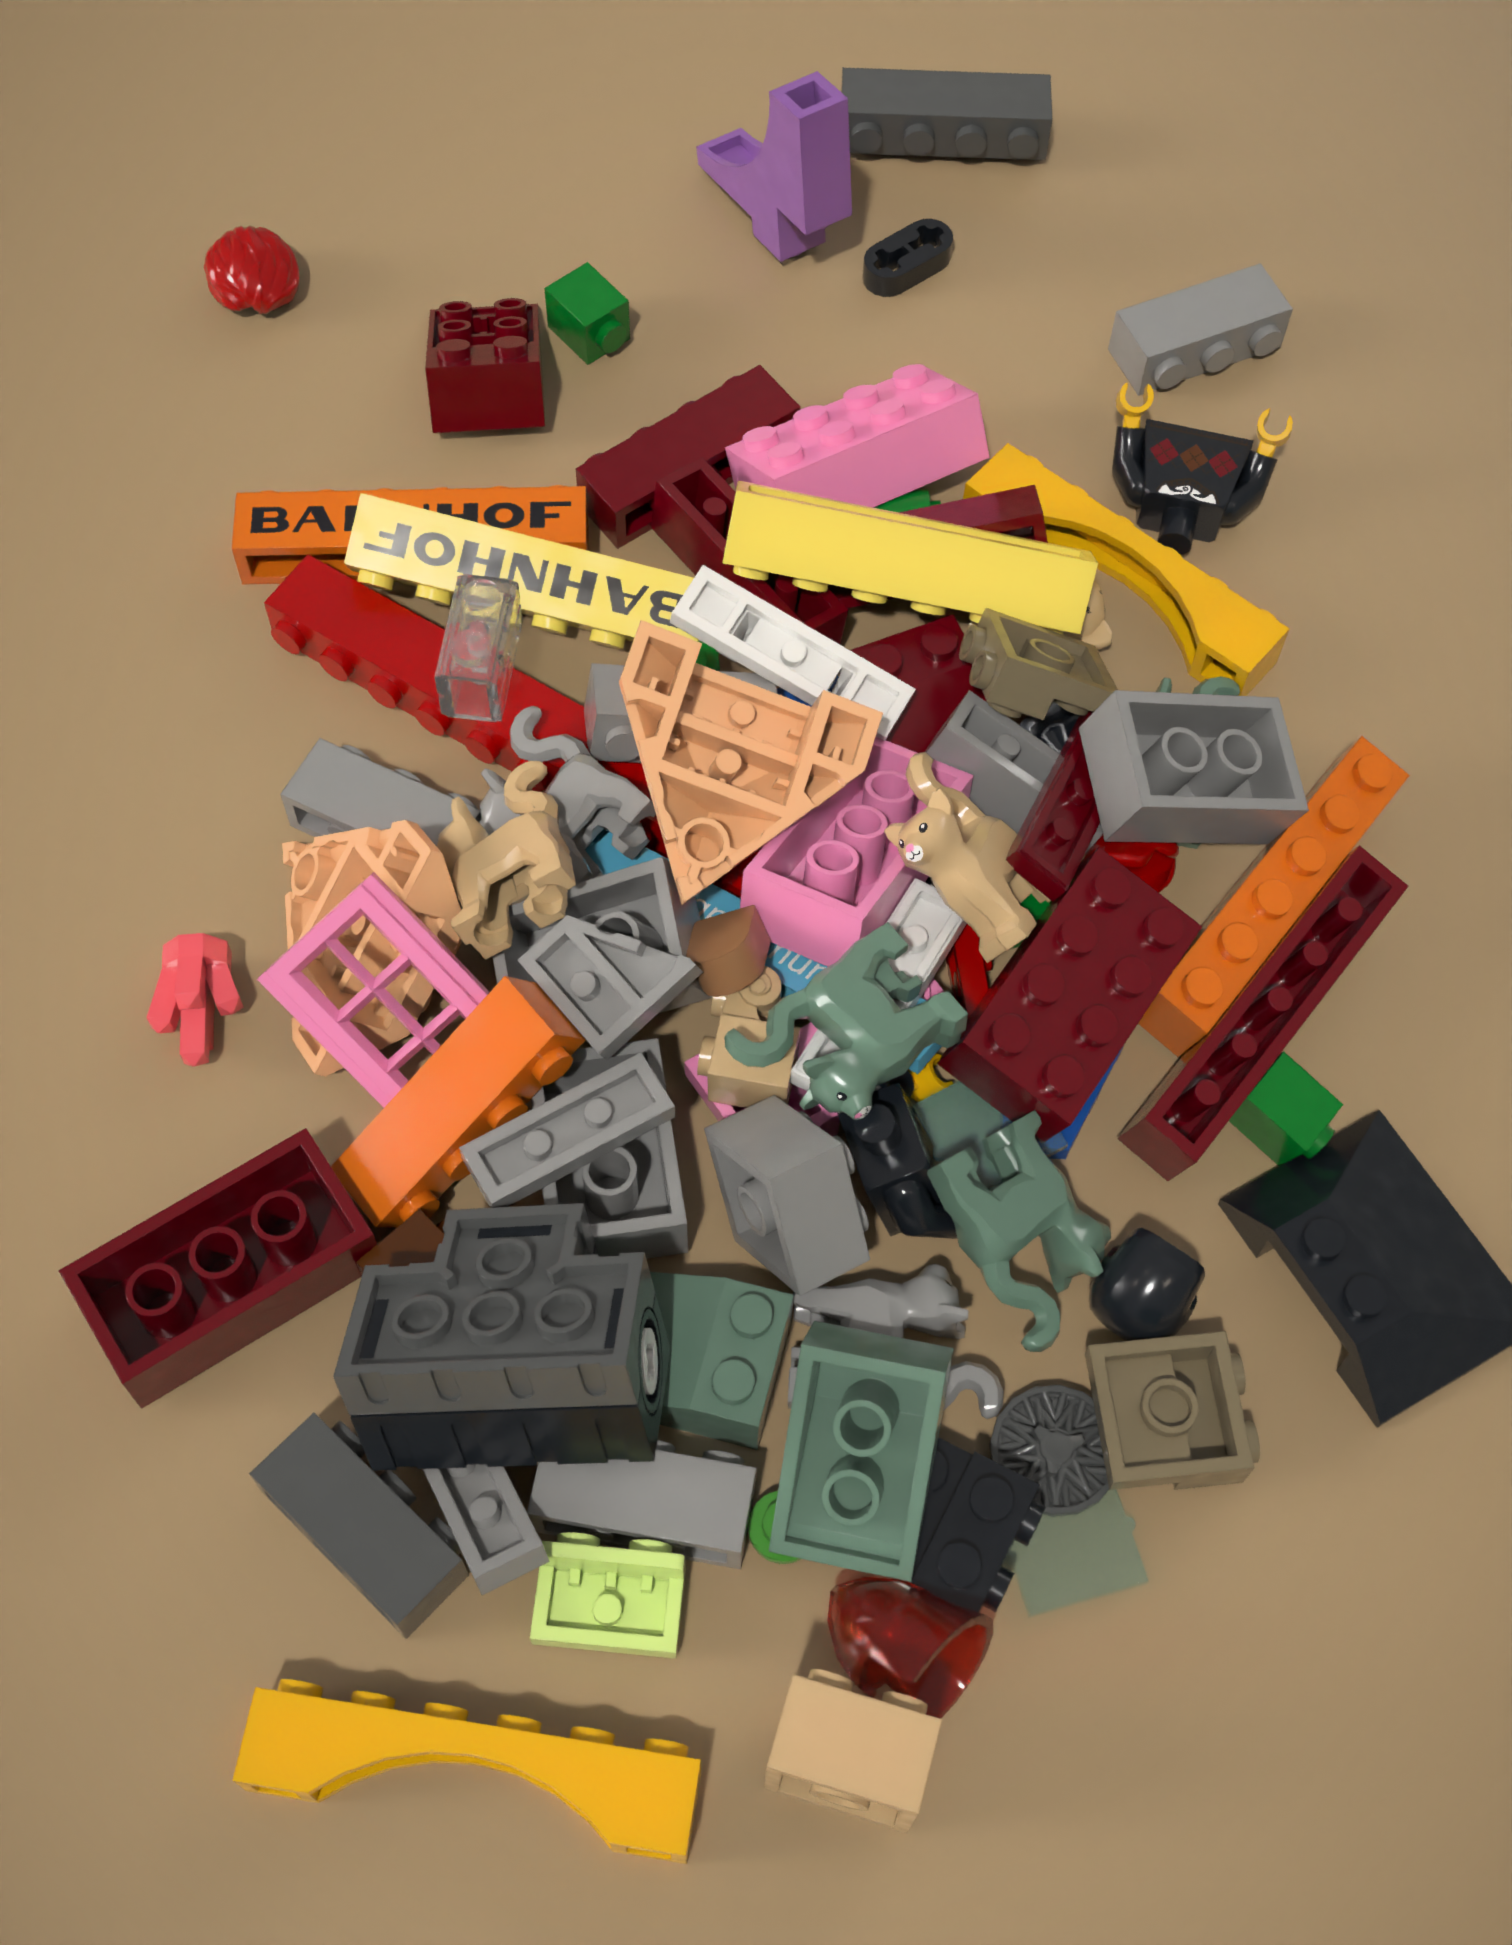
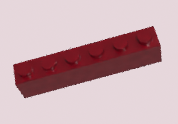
[1117,845,1409,1181]

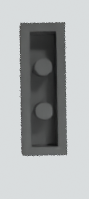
[249,1412,469,1639]

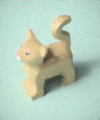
[884,752,1051,963]
[437,761,576,960]

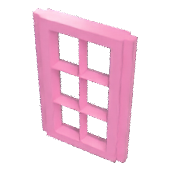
[257,872,490,1108]

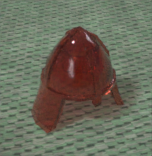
[827,1577,993,1719]

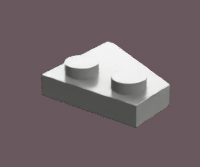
[518,915,703,1060]

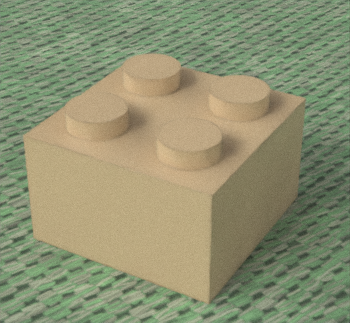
[764,1669,942,1833]

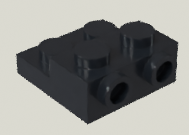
[893,1438,1046,1622]

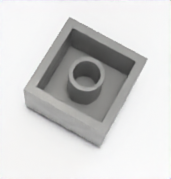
[704,1095,870,1296]

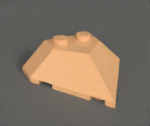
[619,620,883,905]
[282,820,461,1077]

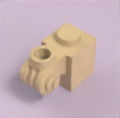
[697,966,800,1108]

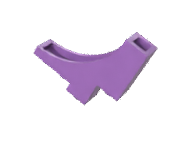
[696,71,852,262]

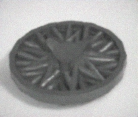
[989,1385,1109,1517]

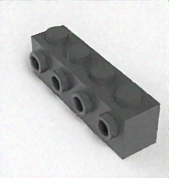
[841,68,1052,160]

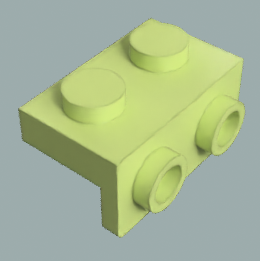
[530,1532,686,1659]

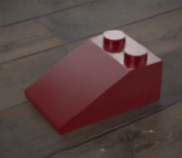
[850,615,987,753]

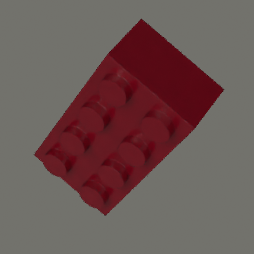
[937,847,1203,1144]
[58,1128,377,1409]

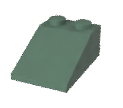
[650,1272,794,1450]
[768,1321,954,1582]

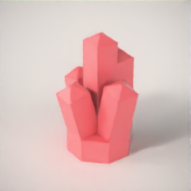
[146,933,244,1067]

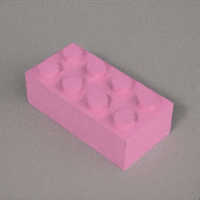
[725,364,990,508]
[740,737,974,967]

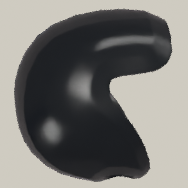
[1089,1228,1205,1341]

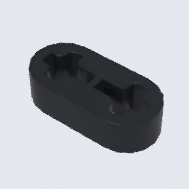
[862,219,953,297]

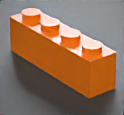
[331,976,586,1228]

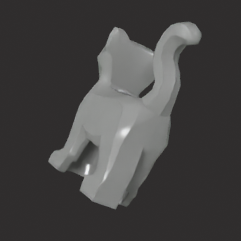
[479,706,656,883]
[788,1264,1003,1419]

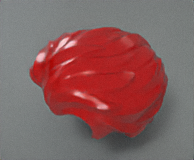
[204,226,300,314]

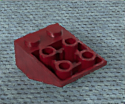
[425,298,545,433]

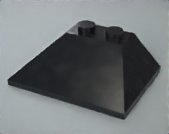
[1218,1110,1512,1428]

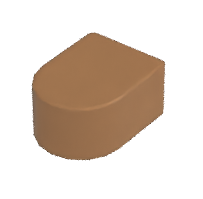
[686,905,771,997]

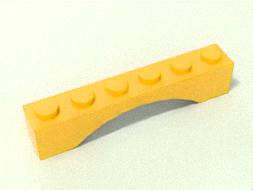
[963,443,1290,696]
[232,1679,701,1864]

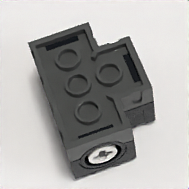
[333,1203,671,1471]

